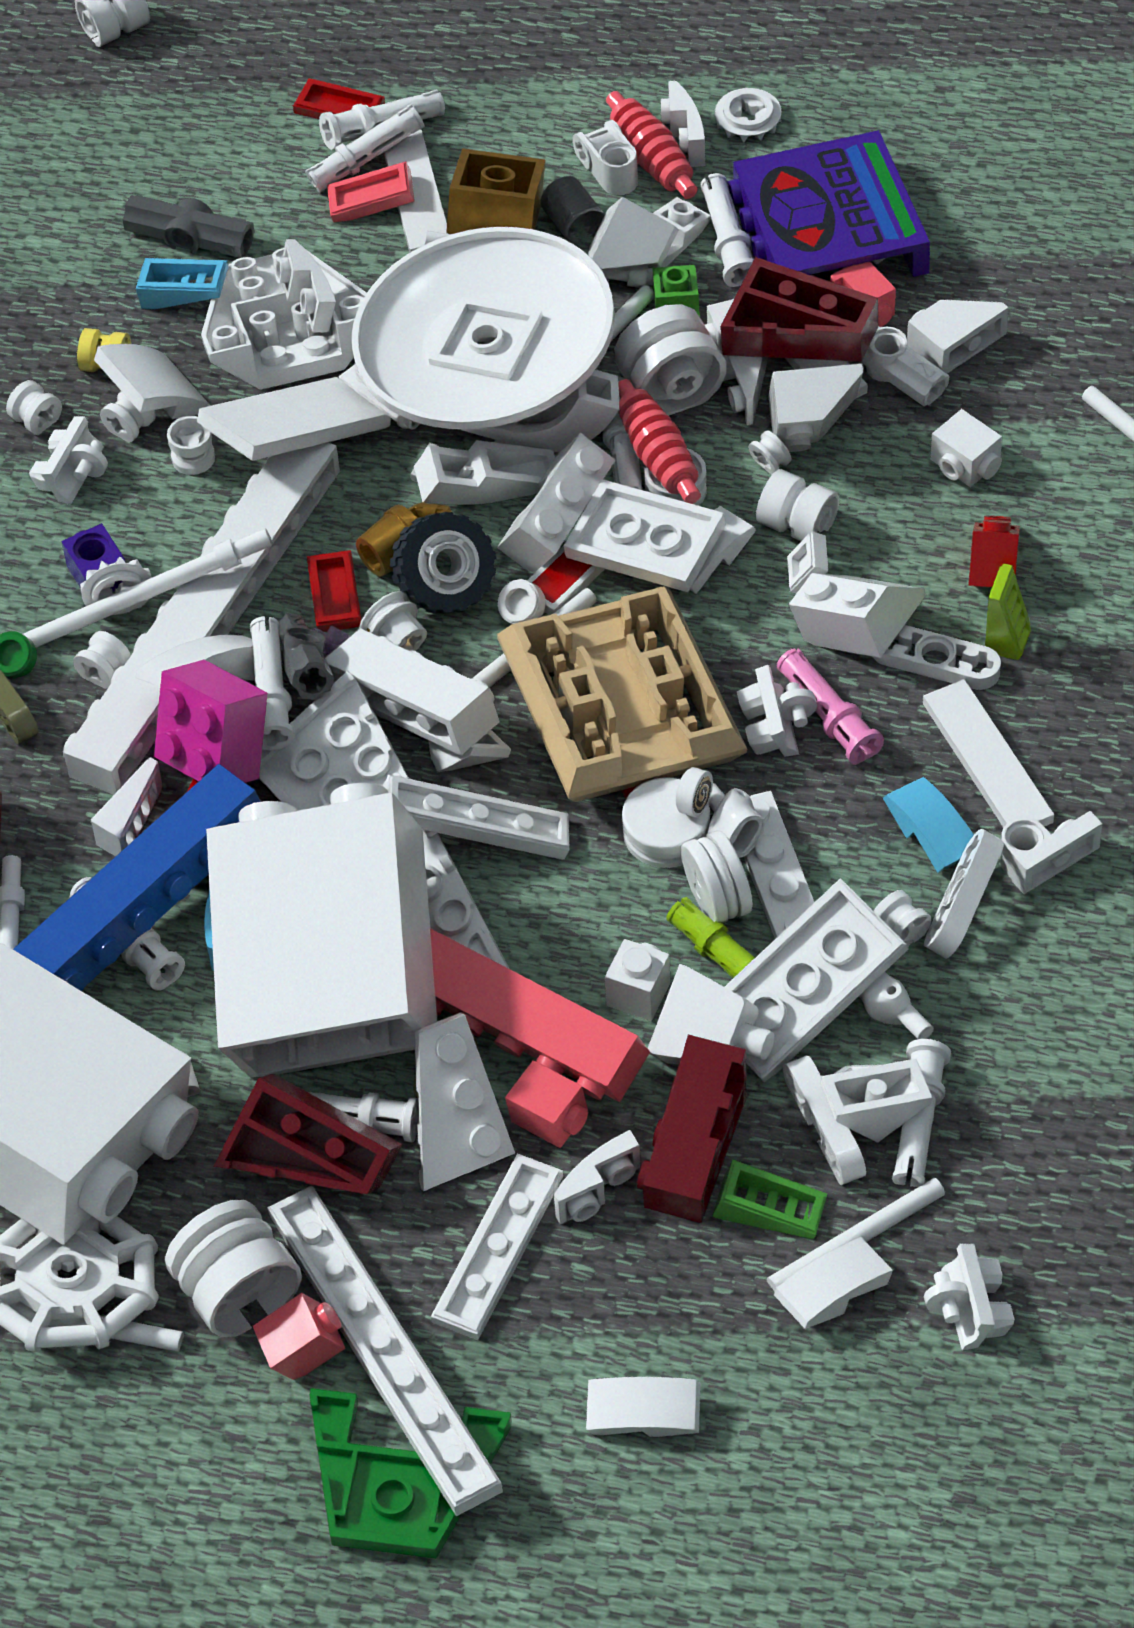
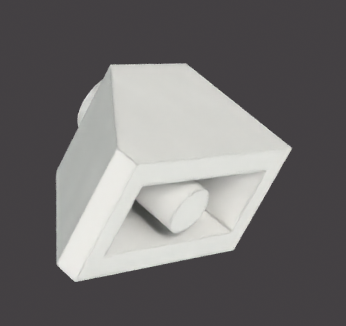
[907,300,1008,374]

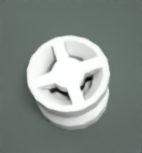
[6,380,62,435]
[100,391,156,443]
[73,631,131,689]
[874,890,931,947]

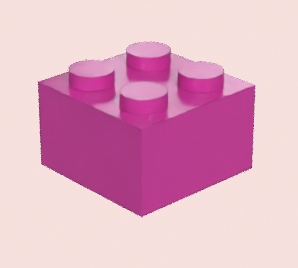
[154,659,268,783]

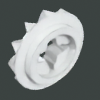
[715,88,782,142]
[80,557,152,615]

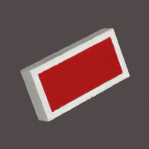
[527,545,605,615]

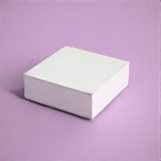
[787,531,828,594]

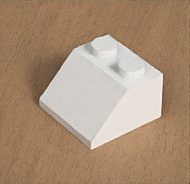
[768,364,863,452]
[789,573,926,658]

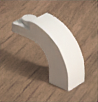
[461,370,620,452]

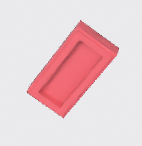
[327,161,415,222]

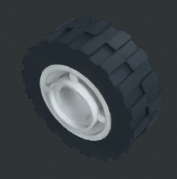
[390,512,496,614]

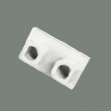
[29,416,108,505]
[737,665,817,757]
[924,1244,1015,1351]

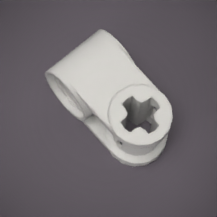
[573,120,638,195]

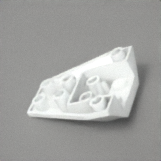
[201,248,367,390]

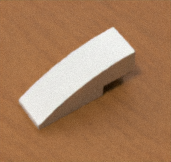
[414,440,555,505]
[135,635,255,687]

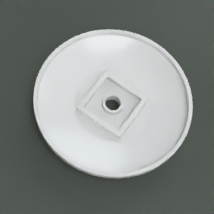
[352,227,615,430]

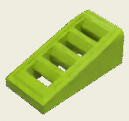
[985,564,1031,660]

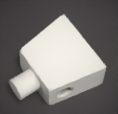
[648,964,774,1065]

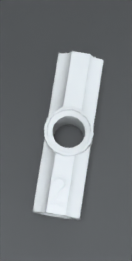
[862,326,949,406]

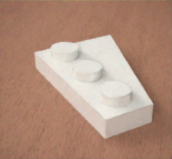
[415,1012,515,1191]

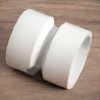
[75,0,150,47]
[756,469,839,541]

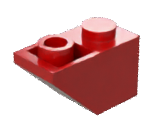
[968,516,1020,587]

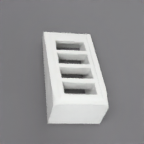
[91,757,162,856]

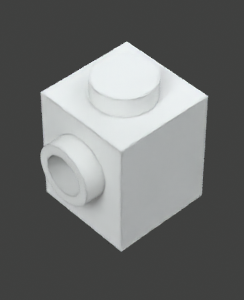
[931,409,1002,488]
[605,939,670,1021]

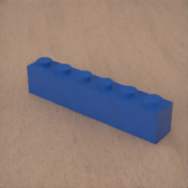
[13,764,261,991]

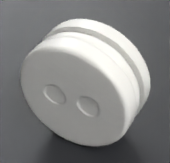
[622,777,710,868]
[681,830,753,923]

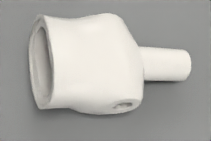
[708,783,765,858]
[859,972,934,1039]

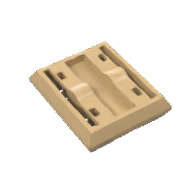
[497,586,747,802]

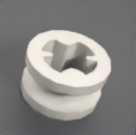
[748,431,792,475]

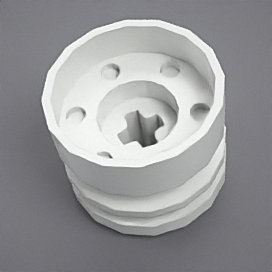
[165,1200,302,1337]

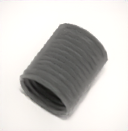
[540,176,605,244]

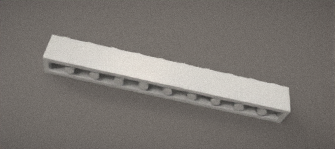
[63,443,340,795]

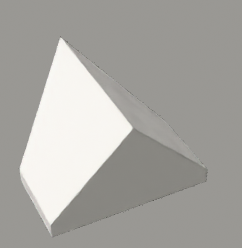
[588,197,679,269]
[820,1059,932,1143]

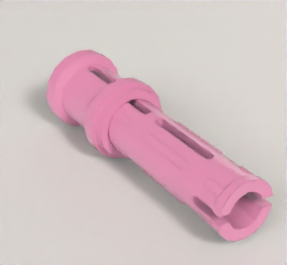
[777,648,884,765]

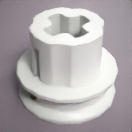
[359,591,427,651]

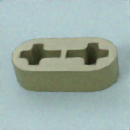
[0,670,39,745]

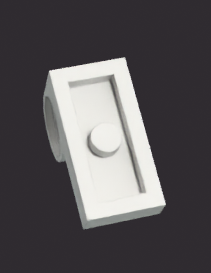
[1000,811,1102,894]

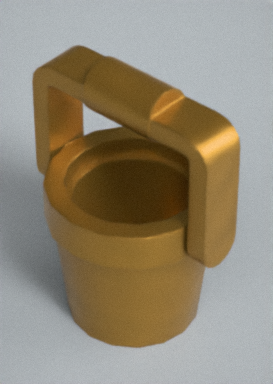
[356,503,452,577]

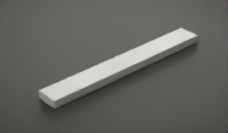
[267,1186,503,1516]

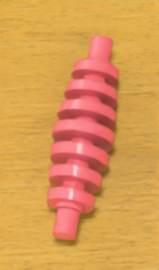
[606,91,698,199]
[618,379,701,504]

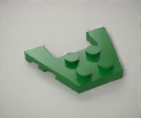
[309,1388,512,1559]

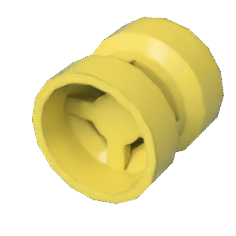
[77,328,131,372]

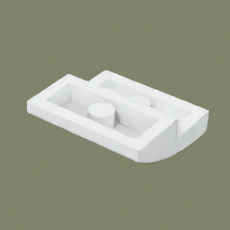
[94,344,211,419]

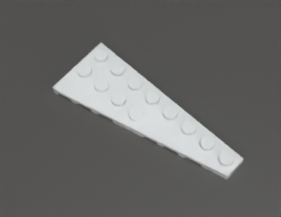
[259,671,510,969]

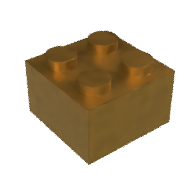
[446,148,546,234]

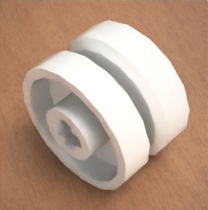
[614,304,726,416]

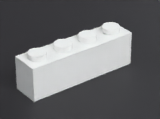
[325,628,500,756]

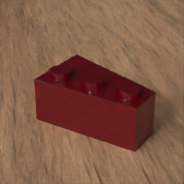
[720,257,878,362]
[637,1034,746,1223]
[214,1073,403,1194]

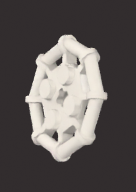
[0,1216,159,1353]

